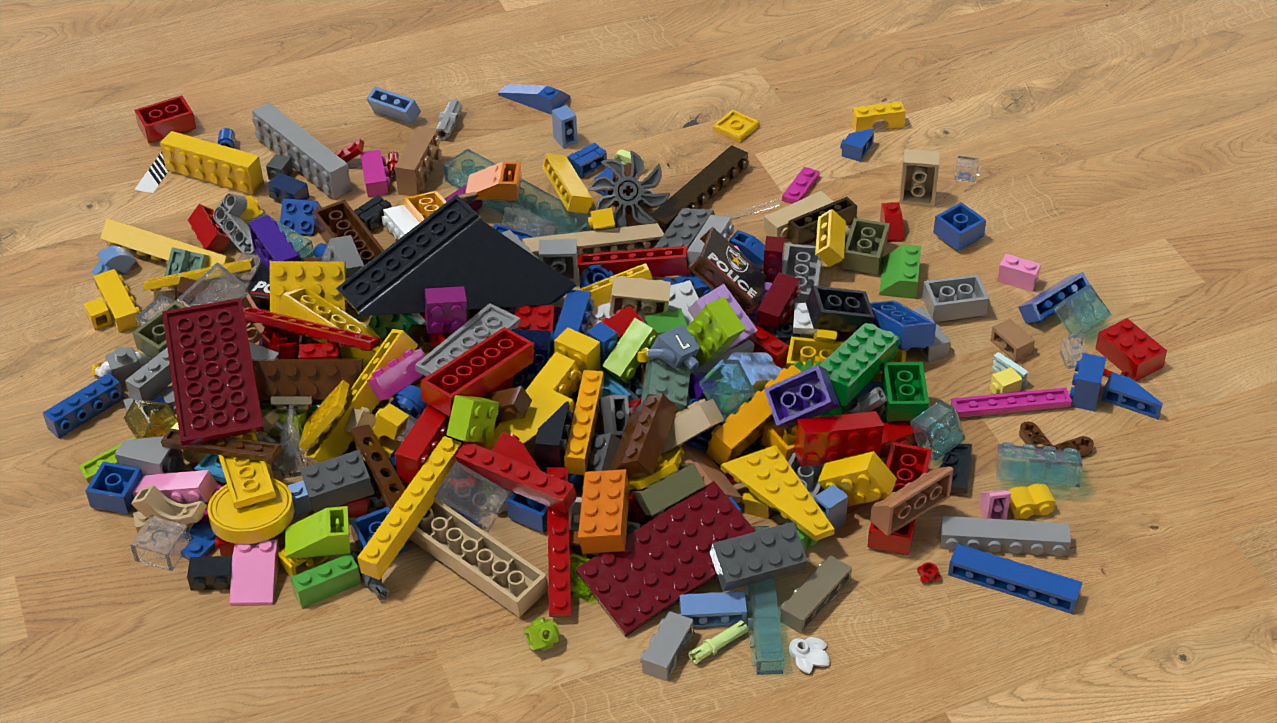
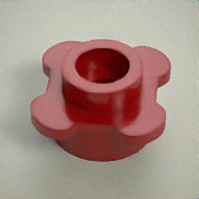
[917,562,941,583]

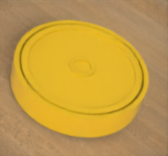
[208,478,294,544]

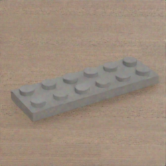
[415,303,521,376]

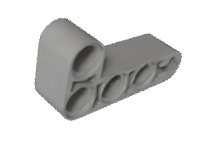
[213,193,259,259]

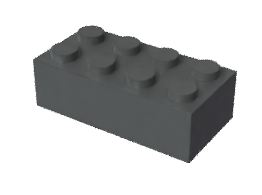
[654,208,715,249]
[709,522,808,592]

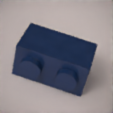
[267,173,309,202]

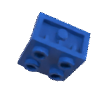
[279,199,322,235]

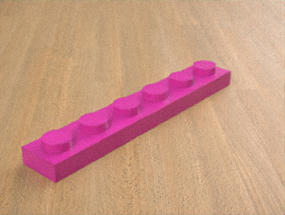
[951,388,1072,418]

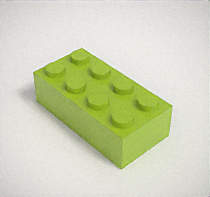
[686,296,746,368]

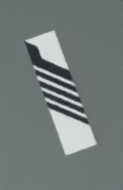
[134,151,169,193]

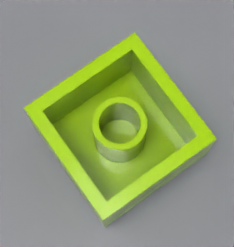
[446,395,500,443]

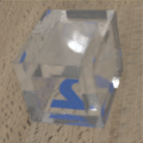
[954,156,981,183]

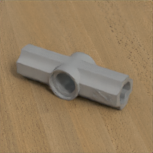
[437,99,462,141]
[841,387,887,415]

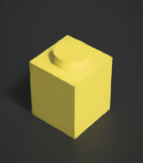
[990,367,1023,394]

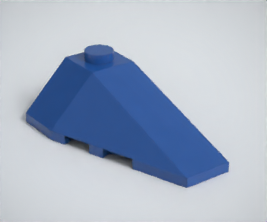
[498,84,570,115]

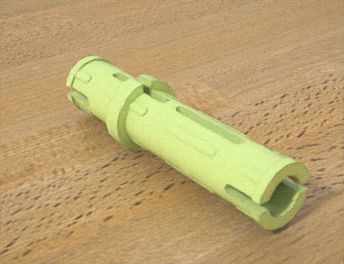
[689,620,748,664]

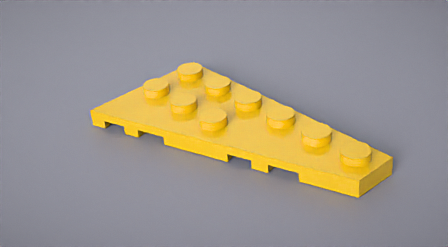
[721,445,834,541]

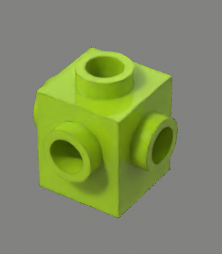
[523,617,560,651]

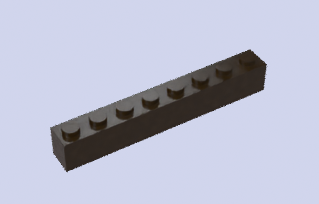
[649,145,749,233]

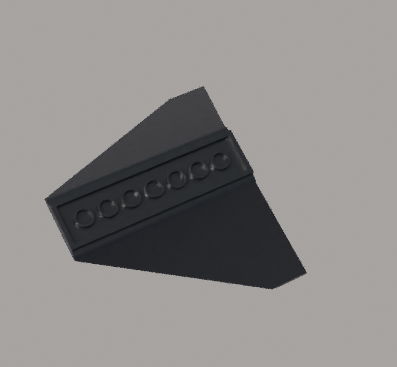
[335,192,577,316]

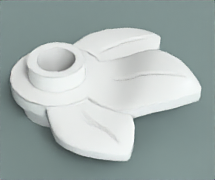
[789,637,830,674]

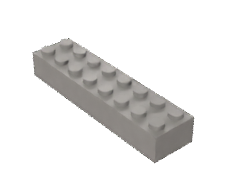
[252,103,352,200]

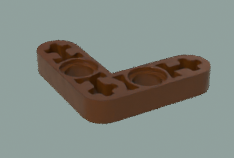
[1019,421,1094,468]

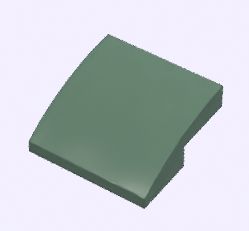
[165,247,209,282]

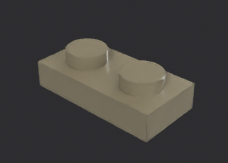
[271,397,313,412]

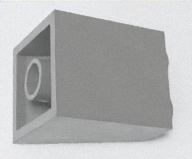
[115,436,185,475]

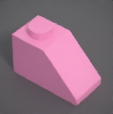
[979,490,1011,520]

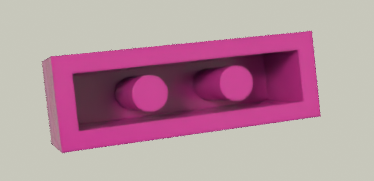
[360,150,391,197]
[367,348,425,401]

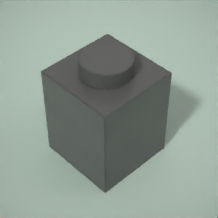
[266,154,293,180]

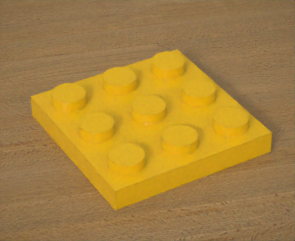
[299,380,349,451]

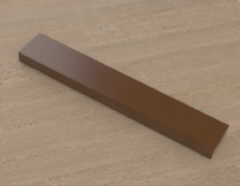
[161,428,282,463]

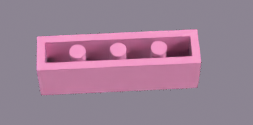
[132,470,218,504]

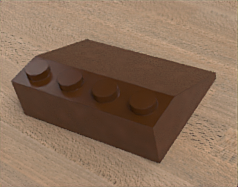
[609,393,678,479]

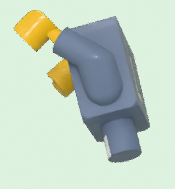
[637,325,700,371]

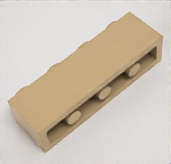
[764,191,834,238]

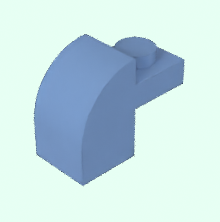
[92,246,136,275]

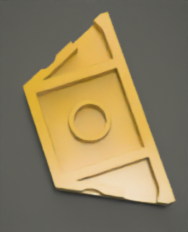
[629,446,684,490]

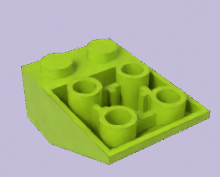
[285,506,350,559]

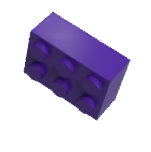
[764,365,840,430]

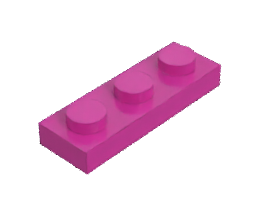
[782,167,820,204]

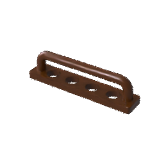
[350,425,406,510]

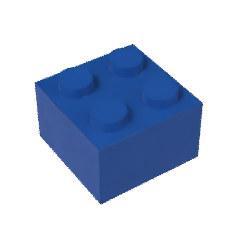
[933,202,986,251]
[1070,353,1106,412]
[85,462,143,514]
[350,507,407,555]

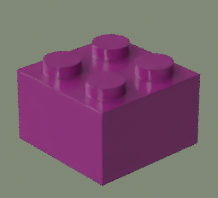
[425,286,467,334]

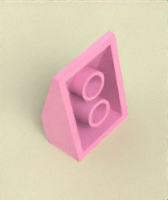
[230,539,280,606]

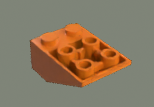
[466,161,522,201]

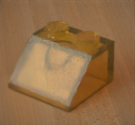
[124,400,178,439]

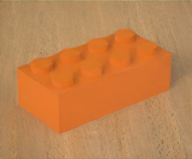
[578,469,630,554]

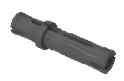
[350,551,390,600]

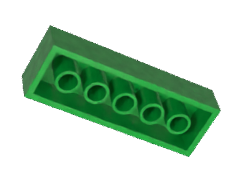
[820,323,900,407]

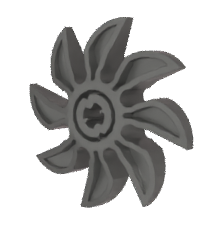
[588,151,670,228]

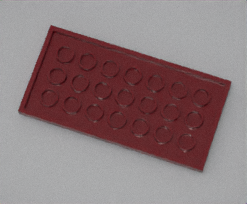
[162,298,264,446]
[576,481,756,636]

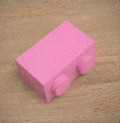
[998,254,1041,292]

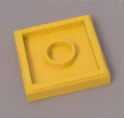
[713,110,759,143]

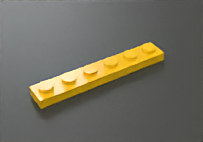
[143,258,255,292]

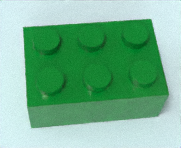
[881,362,930,421]

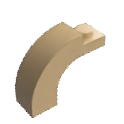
[131,485,207,531]

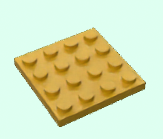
[270,261,346,337]

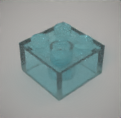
[1053,284,1112,339]
[699,359,755,415]
[910,400,966,461]

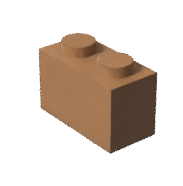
[990,319,1035,362]

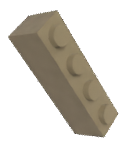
[780,555,852,634]

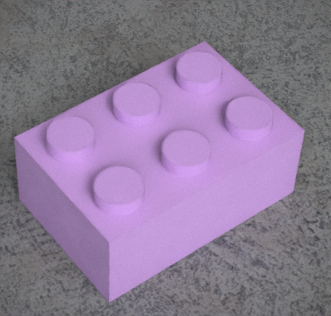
[688,284,758,354]

